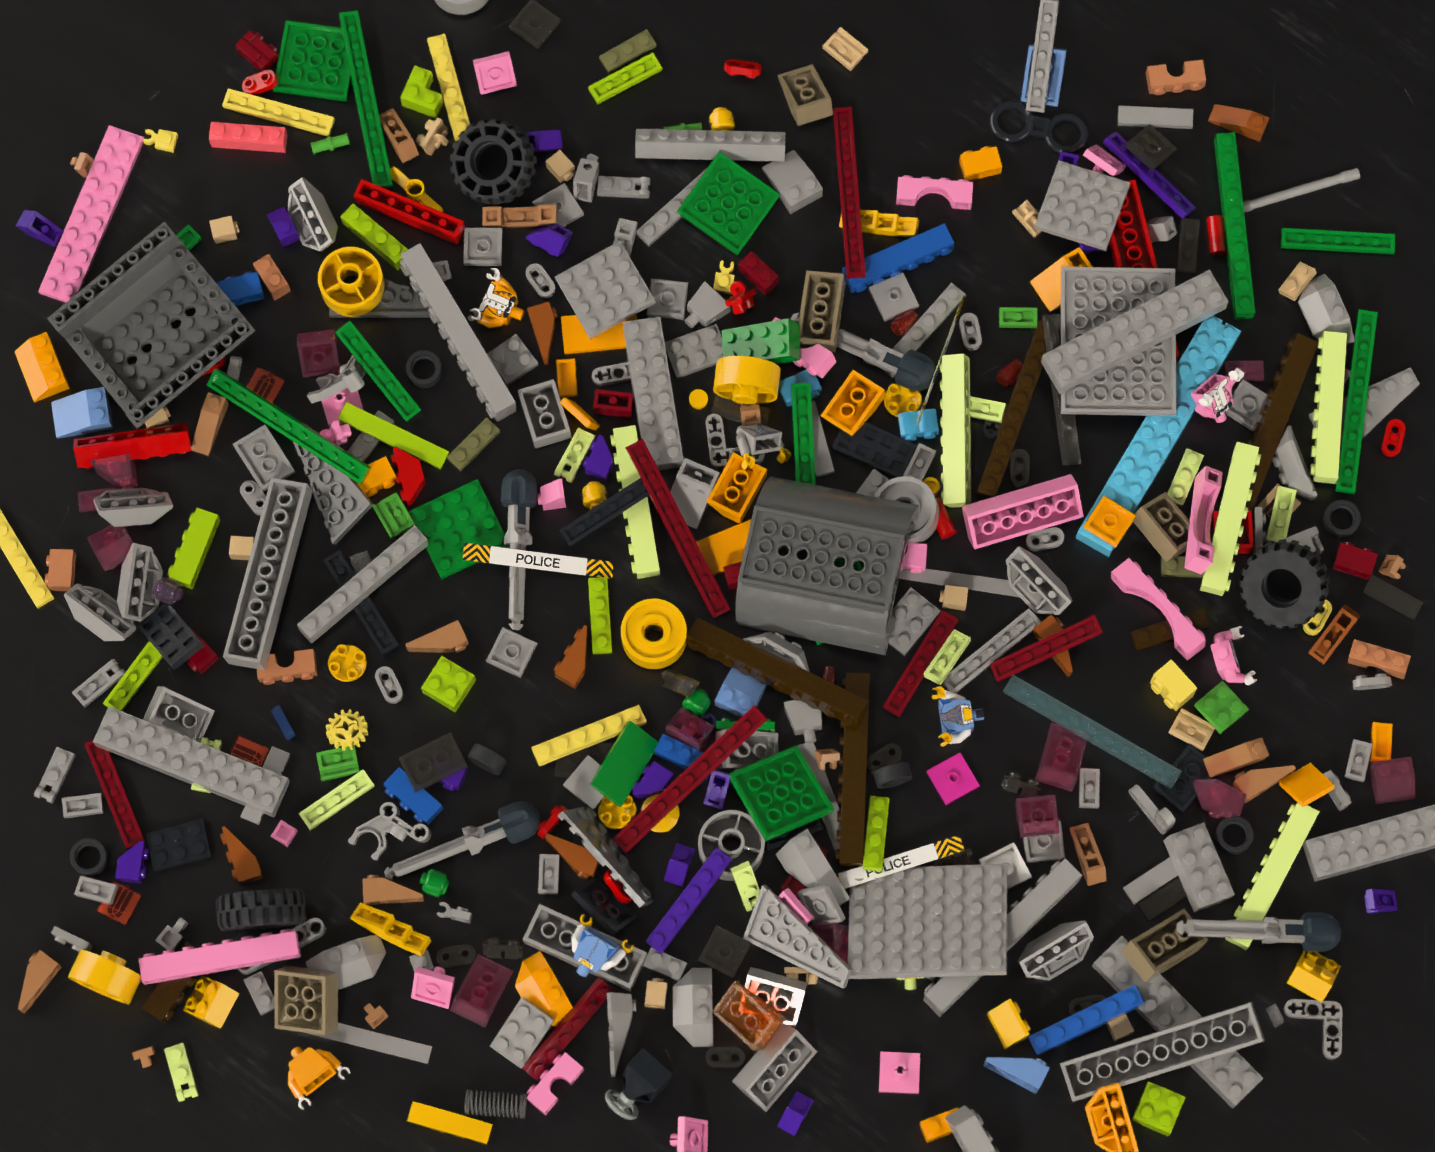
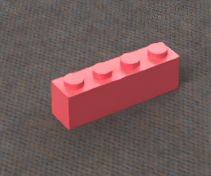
[209,122,288,153]

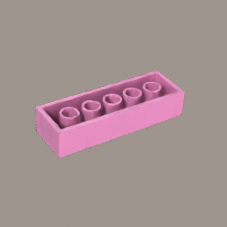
[962,474,1084,549]

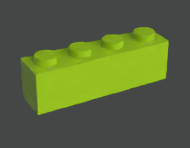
[341,204,408,270]
[168,508,220,589]

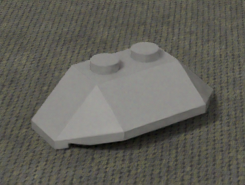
[288,178,338,251]
[1298,274,1354,345]
[1273,425,1317,501]
[93,488,173,527]
[117,543,163,622]
[1006,546,1073,615]
[64,583,136,641]
[743,632,810,672]
[1018,920,1094,981]
[306,935,386,990]
[673,968,713,1047]

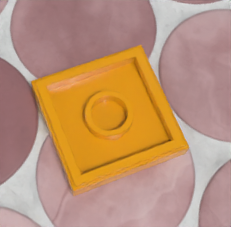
[560,398,600,431]
[1083,496,1136,548]
[1279,763,1334,807]

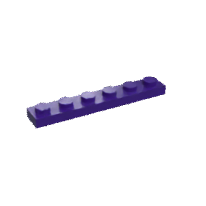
[1103,132,1196,219]
[646,848,733,954]

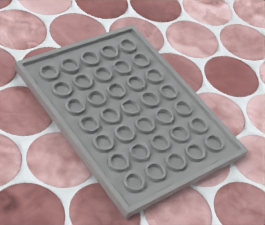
[1061,267,1176,416]
[848,864,1008,979]

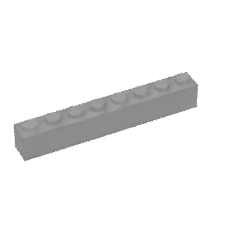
[635,129,785,161]
[297,525,428,644]

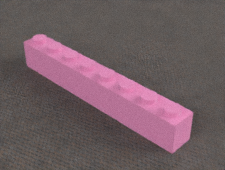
[139,929,301,985]

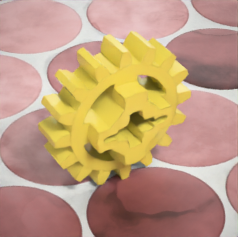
[326,709,368,751]

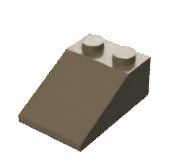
[778,64,833,126]

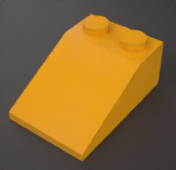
[821,370,886,436]

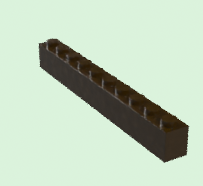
[976,320,1057,500]
[1245,333,1319,511]
[686,618,868,728]
[835,673,870,867]

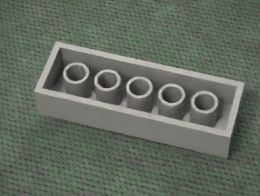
[523,904,647,992]

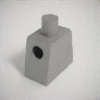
[573,154,599,203]
[684,282,730,328]
[784,700,822,743]

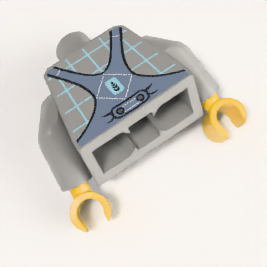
[736,424,791,470]

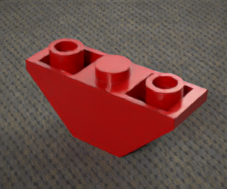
[391,447,425,506]

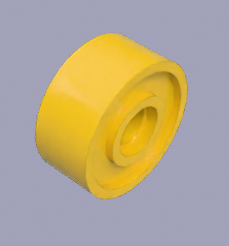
[318,247,385,317]
[713,356,781,405]
[621,599,687,669]
[68,950,141,1004]

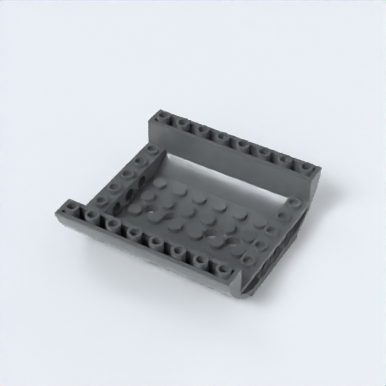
[47,222,255,429]
[735,476,919,655]

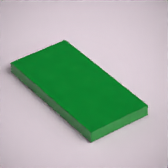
[589,721,658,807]

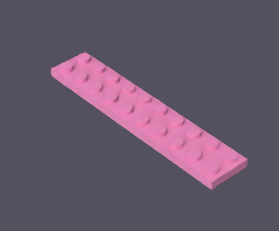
[38,125,144,303]

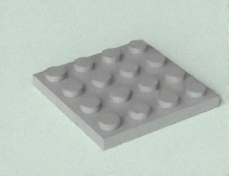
[1034,161,1130,251]
[555,241,656,339]

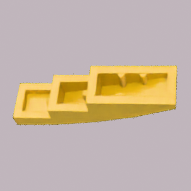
[839,210,919,238]
[350,902,431,956]
[407,1102,492,1144]

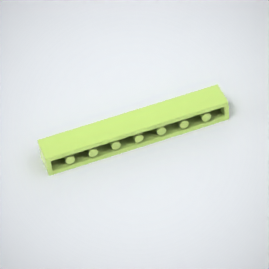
[1310,331,1347,484]
[940,353,971,508]
[610,425,660,579]
[1200,442,1261,596]
[1225,802,1319,950]

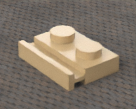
[823,27,868,71]
[1168,708,1215,751]

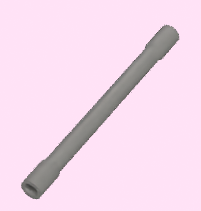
[1243,168,1360,213]

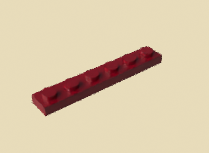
[883,610,958,717]
[989,615,1103,682]
[85,740,146,850]
[522,977,614,1081]

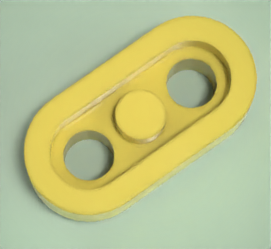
[1303,599,1332,635]

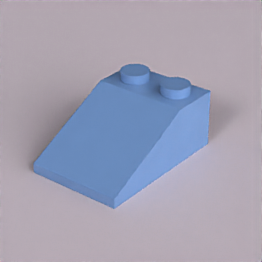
[1021,44,1067,107]
[51,387,113,439]
[715,667,767,718]
[983,1057,1049,1094]

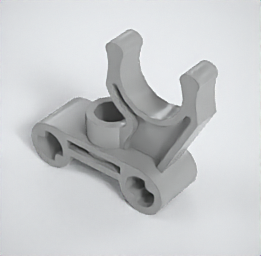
[307,355,366,403]
[348,802,431,861]

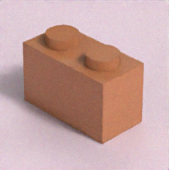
[253,254,290,301]
[45,549,76,591]

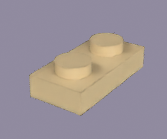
[1278,262,1317,301]

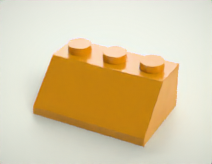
[14,332,70,402]
[706,452,767,524]

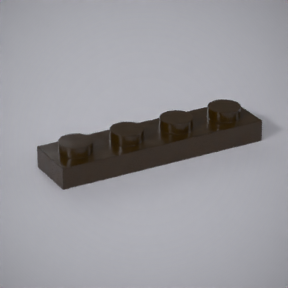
[1130,609,1210,651]

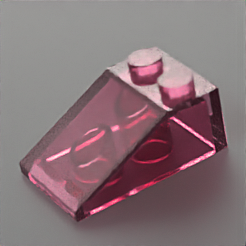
[1035,723,1088,792]
[450,955,513,1028]

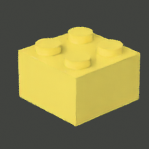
[1150,660,1197,711]

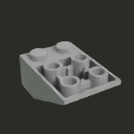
[670,458,720,529]

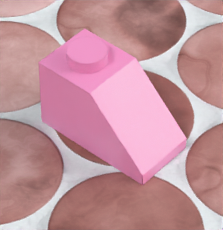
[537,479,566,510]

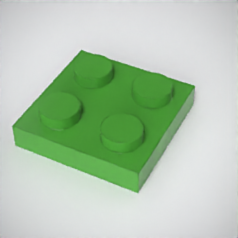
[1194,681,1249,734]

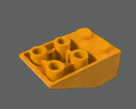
[1030,247,1092,313]

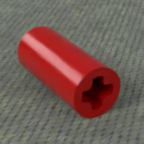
[1206,215,1227,257]
[936,498,957,539]

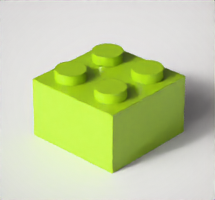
[421,656,476,713]
[1131,1081,1185,1136]

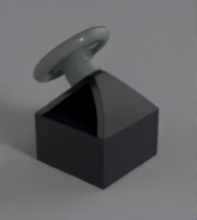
[605,1048,673,1120]

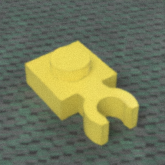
[143,129,178,152]
[713,260,735,295]

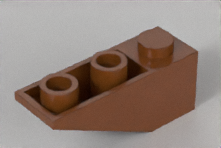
[554,625,588,689]
[220,826,263,885]

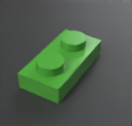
[999,307,1037,328]

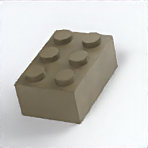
[1133,492,1190,563]

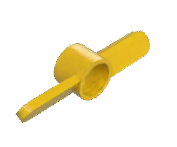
[390,167,443,212]

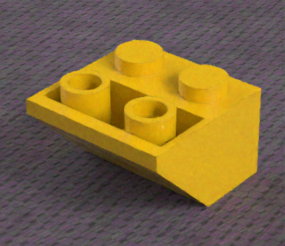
[1287,950,1341,1003]
[183,976,239,1029]
[987,999,1030,1050]

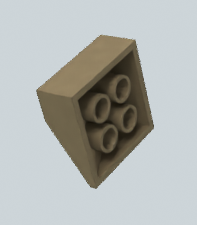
[275,966,338,1035]

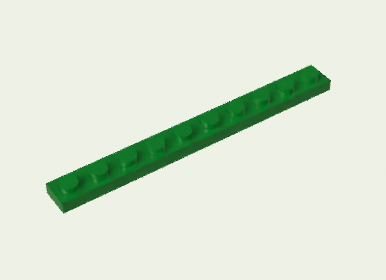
[339,10,393,188]
[1335,309,1378,494]
[207,368,371,484]

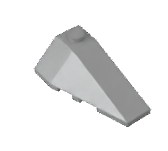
[776,829,850,906]
[607,992,636,1077]

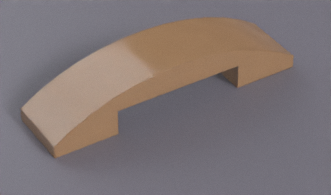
[483,205,557,227]

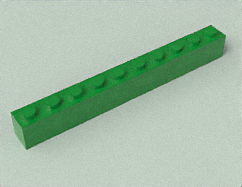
[1214,132,1255,320]

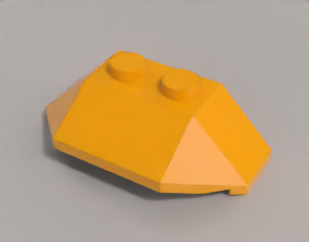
[515,951,573,1027]
[1085,1082,1139,1152]

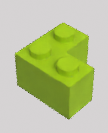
[400,66,444,118]

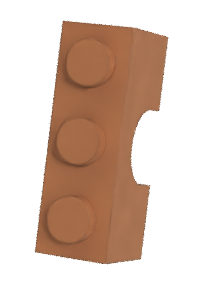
[1146,60,1206,95]
[1348,639,1411,680]
[257,649,318,685]

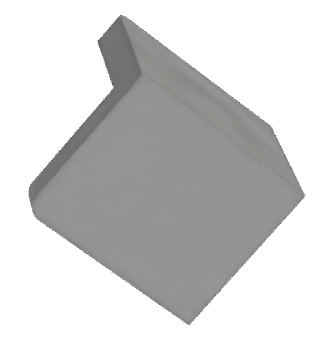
[1146,216,1177,242]

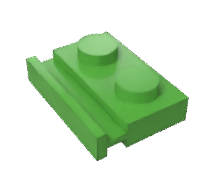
[373,492,415,539]
[316,745,360,781]

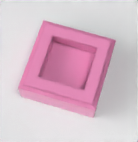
[271,820,298,847]

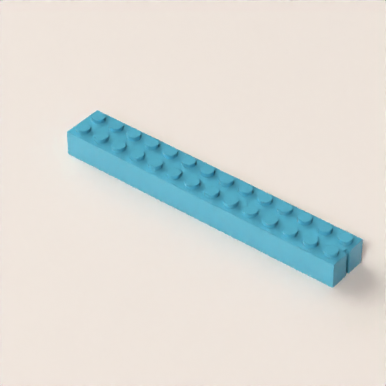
[1076,315,1241,557]

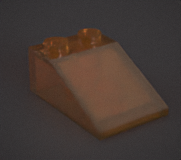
[712,981,786,1050]

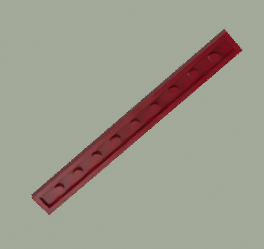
[833,107,866,279]
[625,439,731,618]
[613,705,768,853]

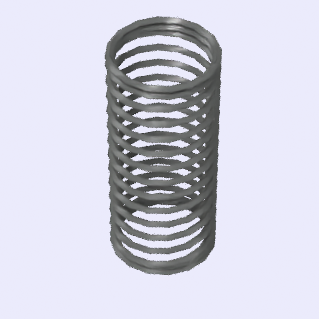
[465,1089,527,1119]

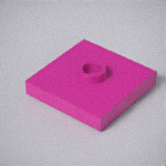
[926,753,980,805]

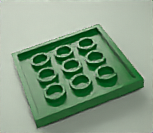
[273,20,351,102]
[676,152,780,256]
[408,479,510,580]
[729,745,834,842]

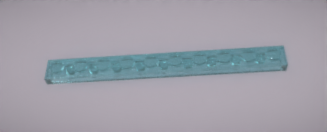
[1003,675,1182,789]

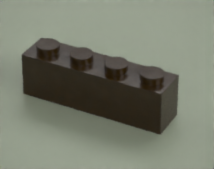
[142,942,198,1023]

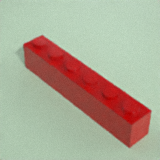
[354,179,465,245]
[73,422,192,468]

